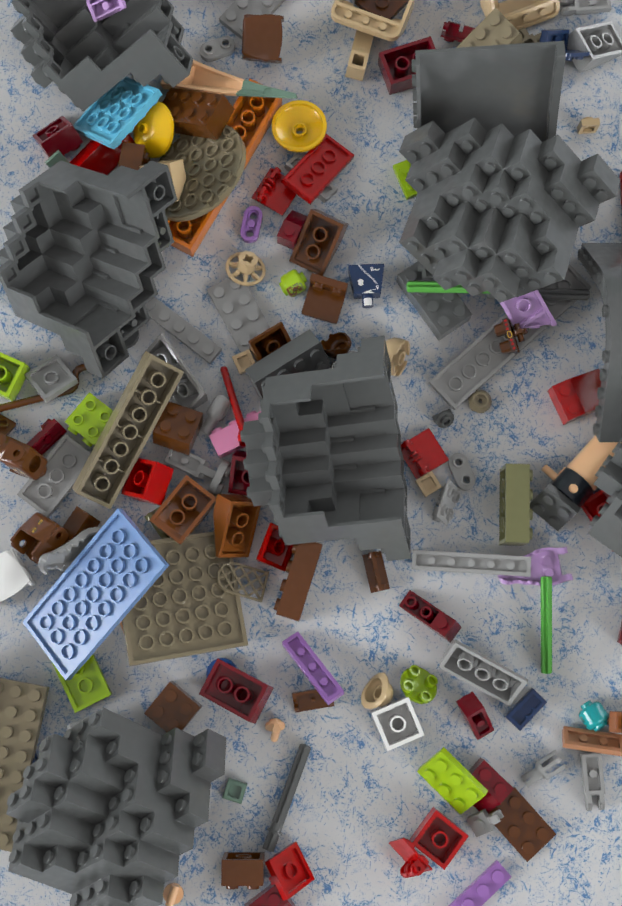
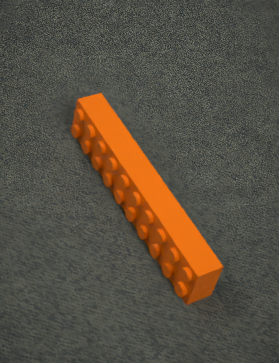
[168,78,282,257]

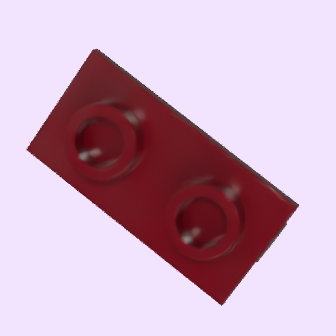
[440,21,475,42]

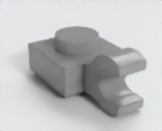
[467,809,504,837]

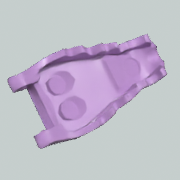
[498,547,573,586]

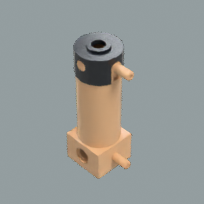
[542,435,622,508]

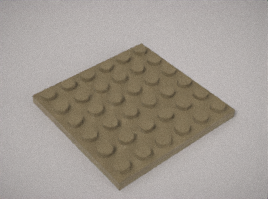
[122,531,248,667]

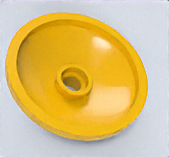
[272,100,327,152]
[133,101,174,158]

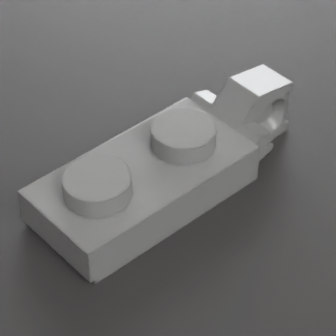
[164,449,216,479]

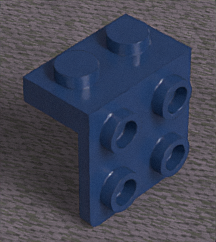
[540,29,590,61]

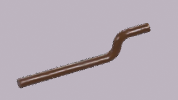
[0,363,86,412]

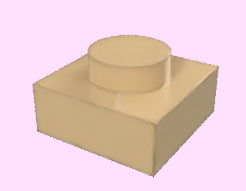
[577,117,600,134]
[232,349,255,375]
[415,471,442,498]

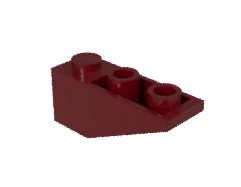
[399,590,462,643]

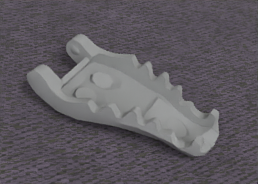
[38,527,101,575]

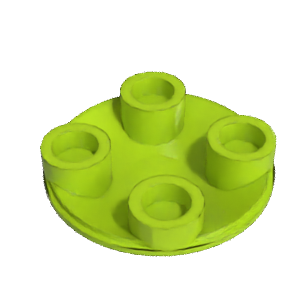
[400,665,438,704]

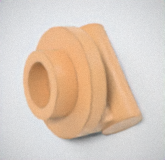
[265,718,285,742]
[163,883,184,906]

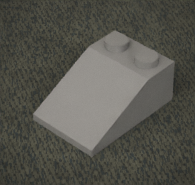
[567,21,622,73]

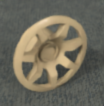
[225,251,266,286]

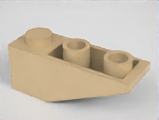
[345,30,374,81]

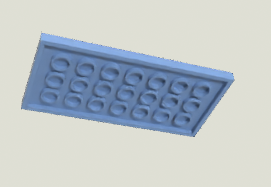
[23,508,169,680]

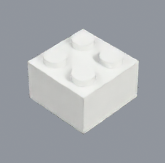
[370,696,424,751]

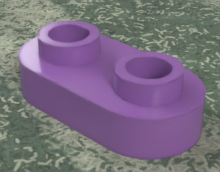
[240,206,263,243]

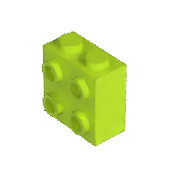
[65,392,113,448]

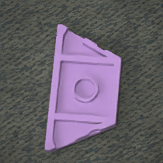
[500,290,557,329]

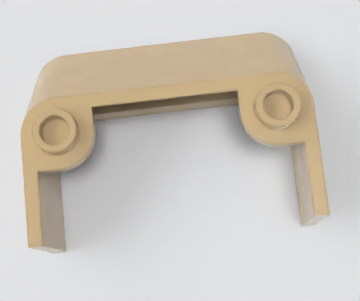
[331,0,415,41]
[480,0,560,30]

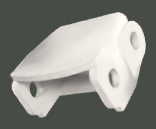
[0,548,36,602]

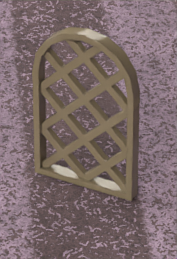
[217,562,269,602]

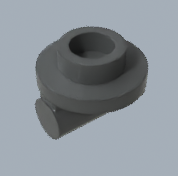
[432,409,454,428]

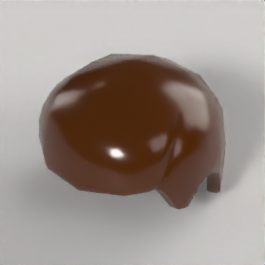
[321,332,352,359]

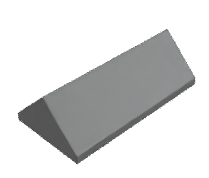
[141,333,208,410]

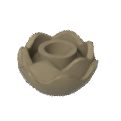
[468,390,492,414]

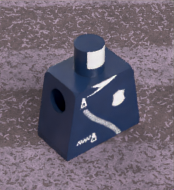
[348,264,384,308]

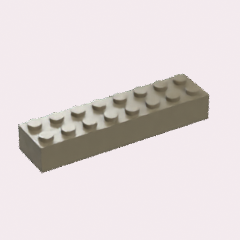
[72,351,184,509]

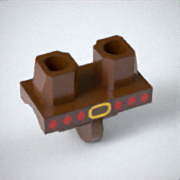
[494,318,528,354]

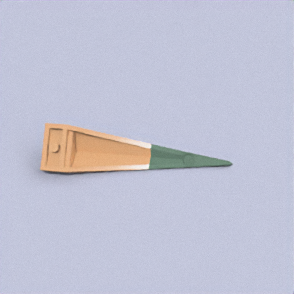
[160,60,298,99]

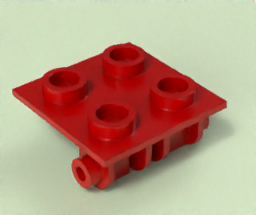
[251,167,297,216]
[401,428,449,480]
[389,837,432,878]

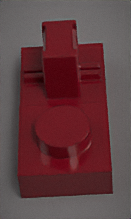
[27,418,67,455]

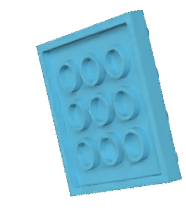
[73,77,163,150]

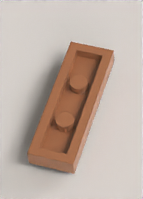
[562,726,622,756]

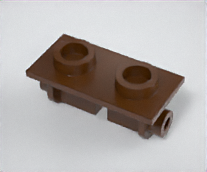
[362,551,390,593]

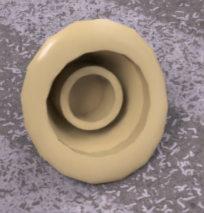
[361,672,394,709]

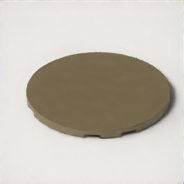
[158,125,246,222]

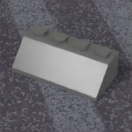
[439,640,528,706]

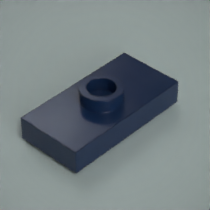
[505,688,547,731]

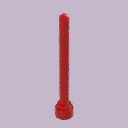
[220,366,246,446]

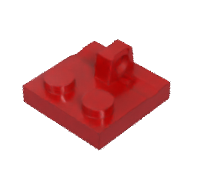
[265,842,315,901]

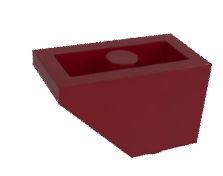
[277,210,307,250]
[456,691,494,740]

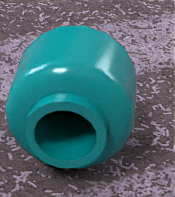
[579,700,609,732]

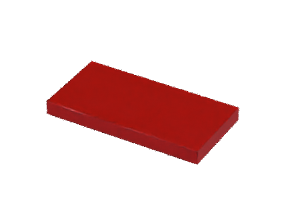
[281,134,354,205]

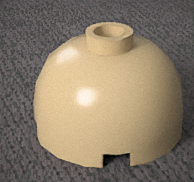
[386,337,410,376]

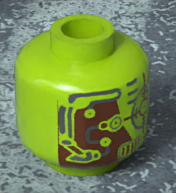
[279,269,308,297]

